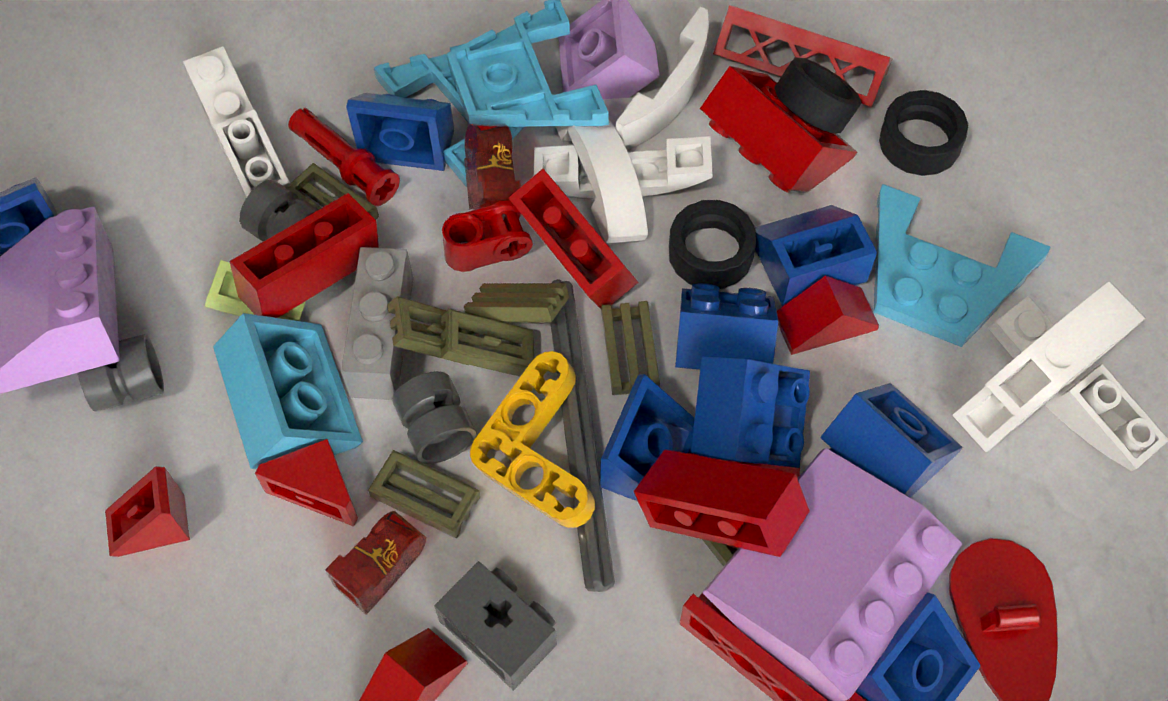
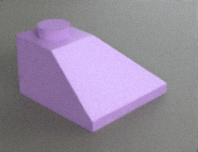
[558,0,660,99]

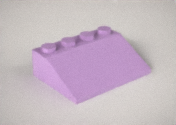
[0,206,120,394]
[702,448,962,701]

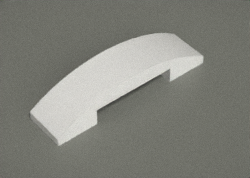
[616,6,709,150]
[555,120,648,244]
[534,136,713,199]

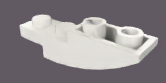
[183,46,291,198]
[952,281,1146,452]
[988,296,1168,471]

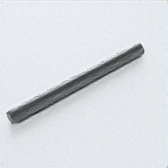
[550,279,615,592]

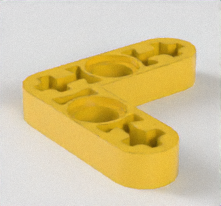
[470,351,595,528]

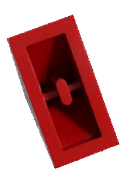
[777,276,879,355]
[255,439,358,527]
[105,466,190,557]
[359,628,468,701]

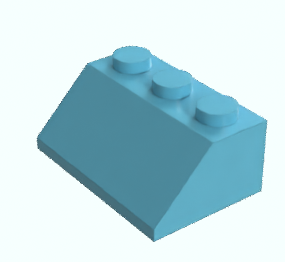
[213,313,363,469]

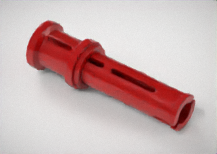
[288,108,400,206]

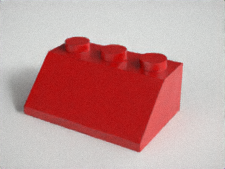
[699,66,857,192]

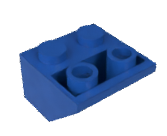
[755,205,877,307]
[675,283,778,370]
[691,356,810,468]

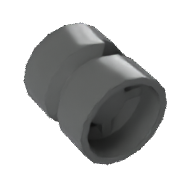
[239,180,319,241]
[78,334,164,412]
[392,371,477,464]

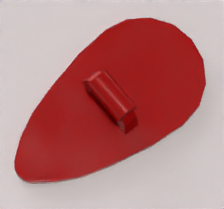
[949,538,1058,701]

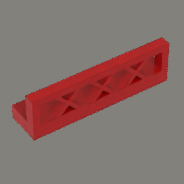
[713,5,893,107]
[680,593,866,701]

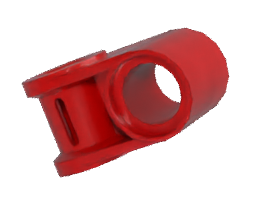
[442,200,533,272]

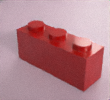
[509,168,639,309]
[229,193,379,318]
[633,449,809,557]

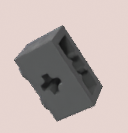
[434,561,557,691]

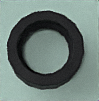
[774,57,862,133]
[879,90,968,176]
[669,200,757,289]

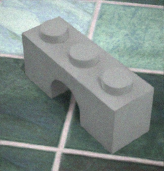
[341,247,413,400]

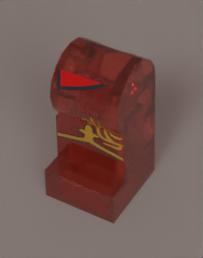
[464,124,521,210]
[325,511,426,615]

